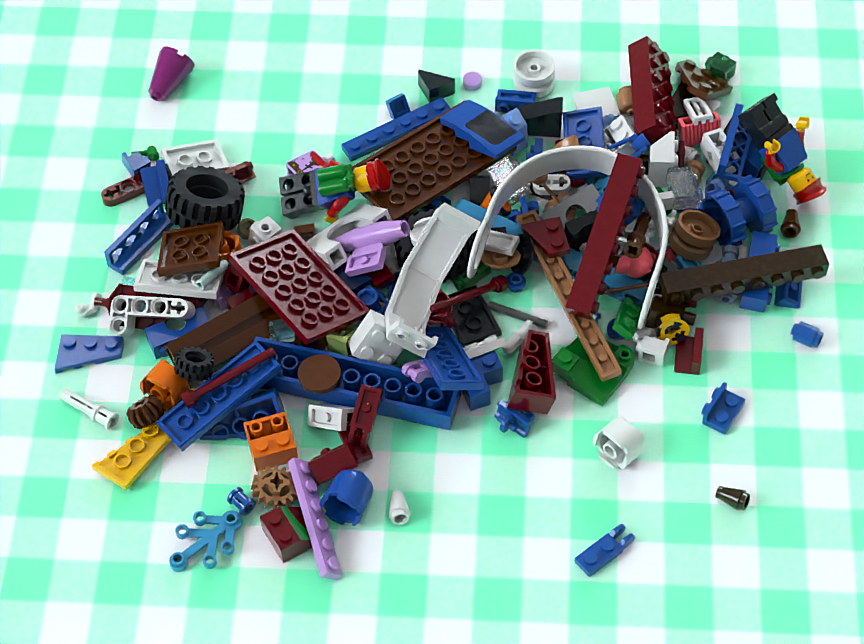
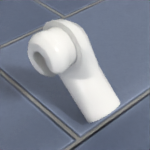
[75,293,102,317]

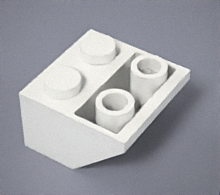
[604,115,647,156]
[647,131,678,188]

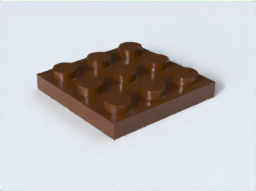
[157,221,225,277]

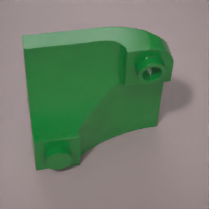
[552,337,635,407]

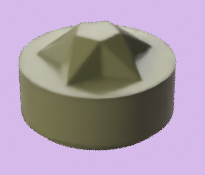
[237,218,255,240]

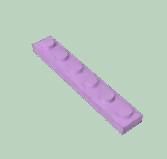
[288,457,342,581]

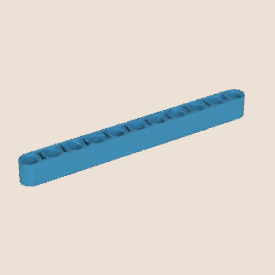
[454,199,648,306]

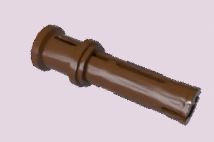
[623,212,651,258]

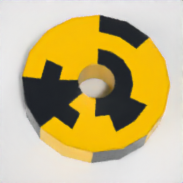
[655,313,690,345]

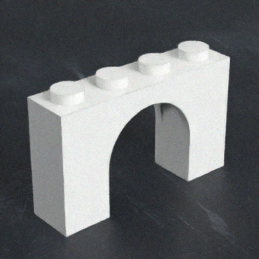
[306,203,392,271]

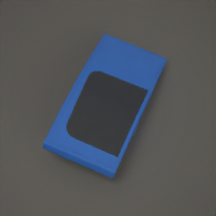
[440,99,525,159]

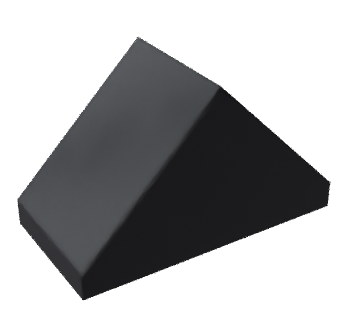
[418,69,455,103]
[470,175,490,206]

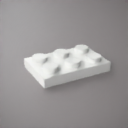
[160,139,230,178]

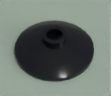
[510,234,535,275]

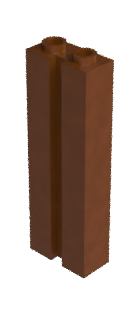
[163,294,288,381]

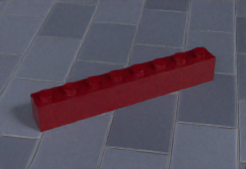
[565,153,646,320]

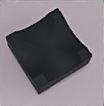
[564,210,598,252]

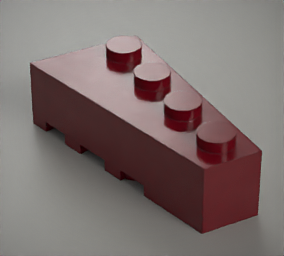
[506,330,556,415]

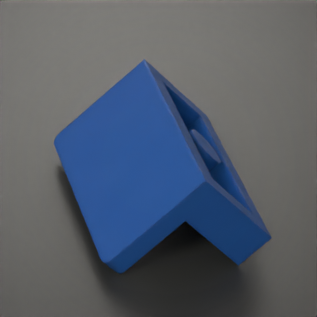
[140,159,169,207]

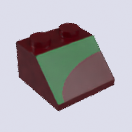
[259,506,312,563]

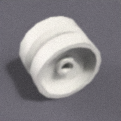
[513,49,555,99]

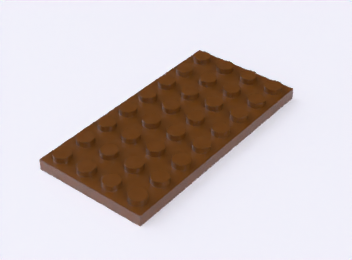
[352,100,517,221]

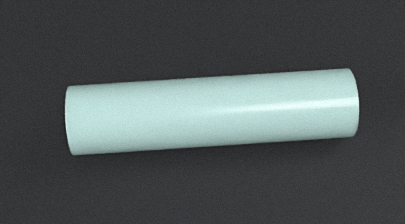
[195,259,229,290]

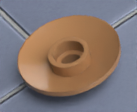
[481,249,521,269]

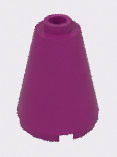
[148,46,195,102]

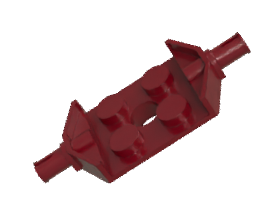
[94,283,182,330]

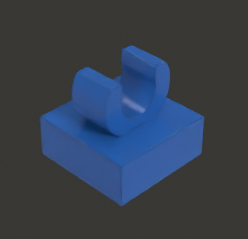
[385,93,411,119]

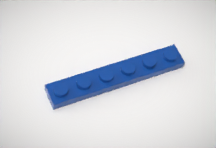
[341,97,451,162]

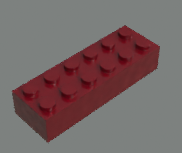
[628,36,677,145]

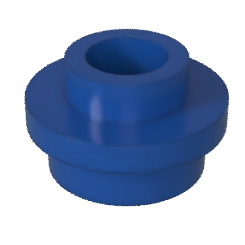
[506,273,526,293]

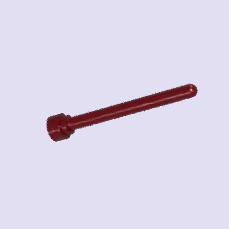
[430,275,508,313]
[180,348,276,409]

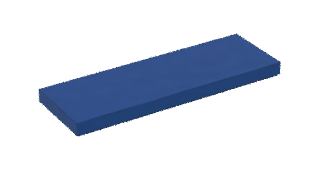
[422,326,484,390]
[156,341,283,452]

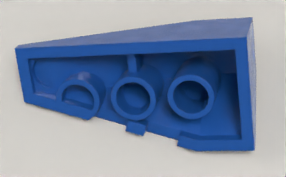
[200,387,285,440]

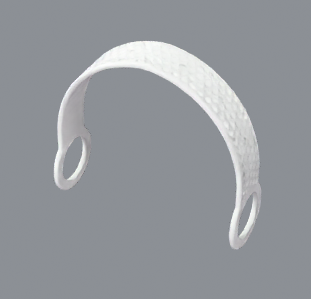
[467,146,668,329]

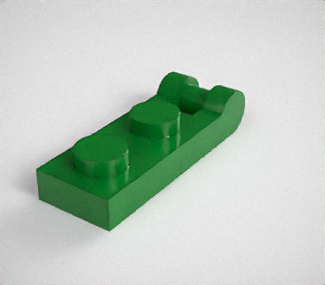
[612,296,642,341]

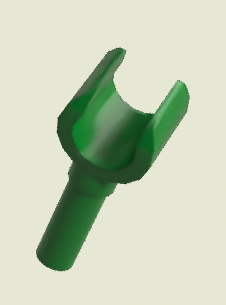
[131,146,159,161]

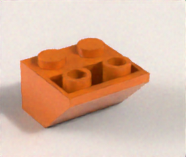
[243,412,298,472]

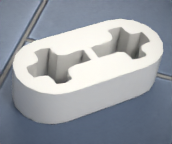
[532,174,571,195]

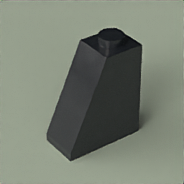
[516,97,563,138]

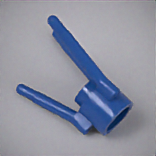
[609,133,651,158]

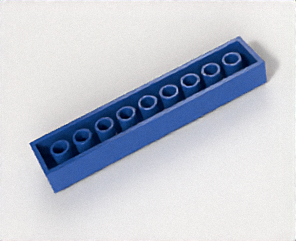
[254,336,461,430]

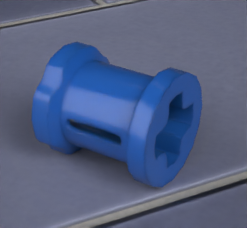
[227,487,256,516]

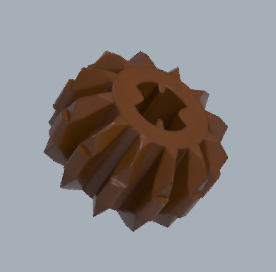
[126,395,164,429]

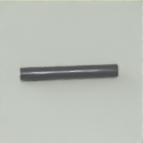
[488,301,548,329]

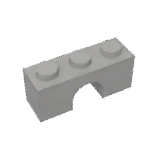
[540,183,600,228]

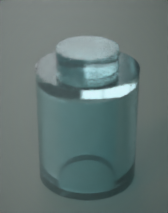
[269,319,295,341]

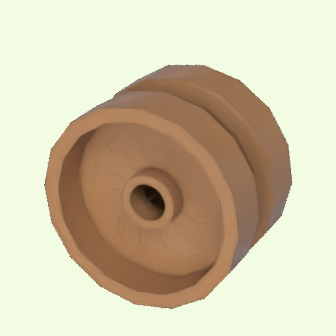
[668,209,721,261]

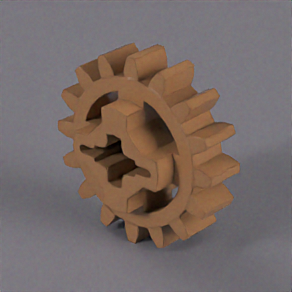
[251,465,298,509]

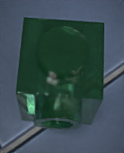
[705,51,737,81]

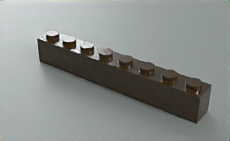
[658,244,829,305]

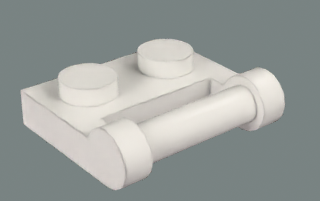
[462,334,506,359]

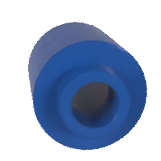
[790,321,824,348]

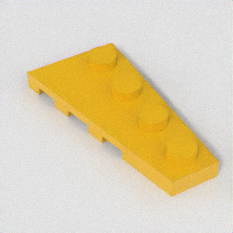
[91,414,171,491]

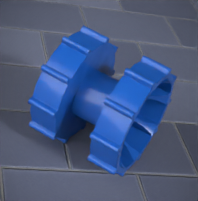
[702,174,778,246]

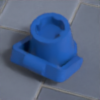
[357,285,389,321]

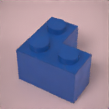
[461,351,503,411]

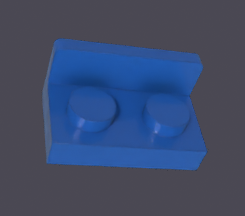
[701,382,746,435]

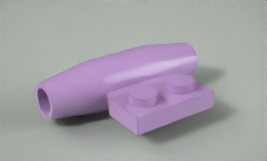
[334,220,410,277]

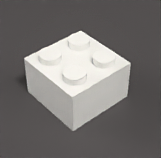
[348,309,404,366]

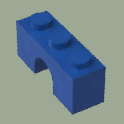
[144,306,210,359]

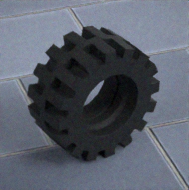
[174,347,215,382]

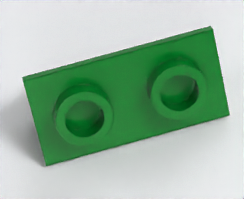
[451,262,492,291]

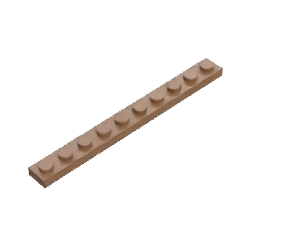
[516,210,622,382]

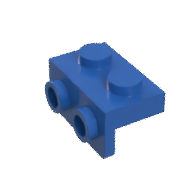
[495,89,536,113]

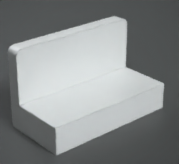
[308,403,355,431]

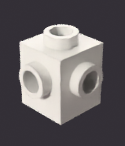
[248,216,282,245]

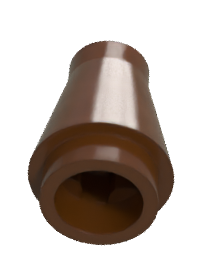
[780,209,801,238]

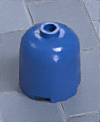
[320,469,374,526]

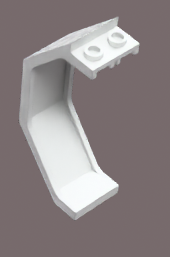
[385,202,481,358]

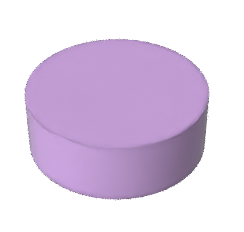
[463,71,482,90]

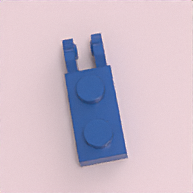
[574,523,636,577]

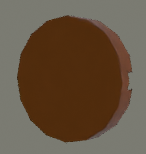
[298,354,341,395]

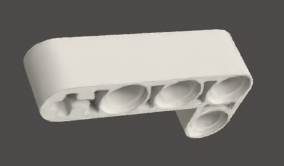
[109,295,195,337]

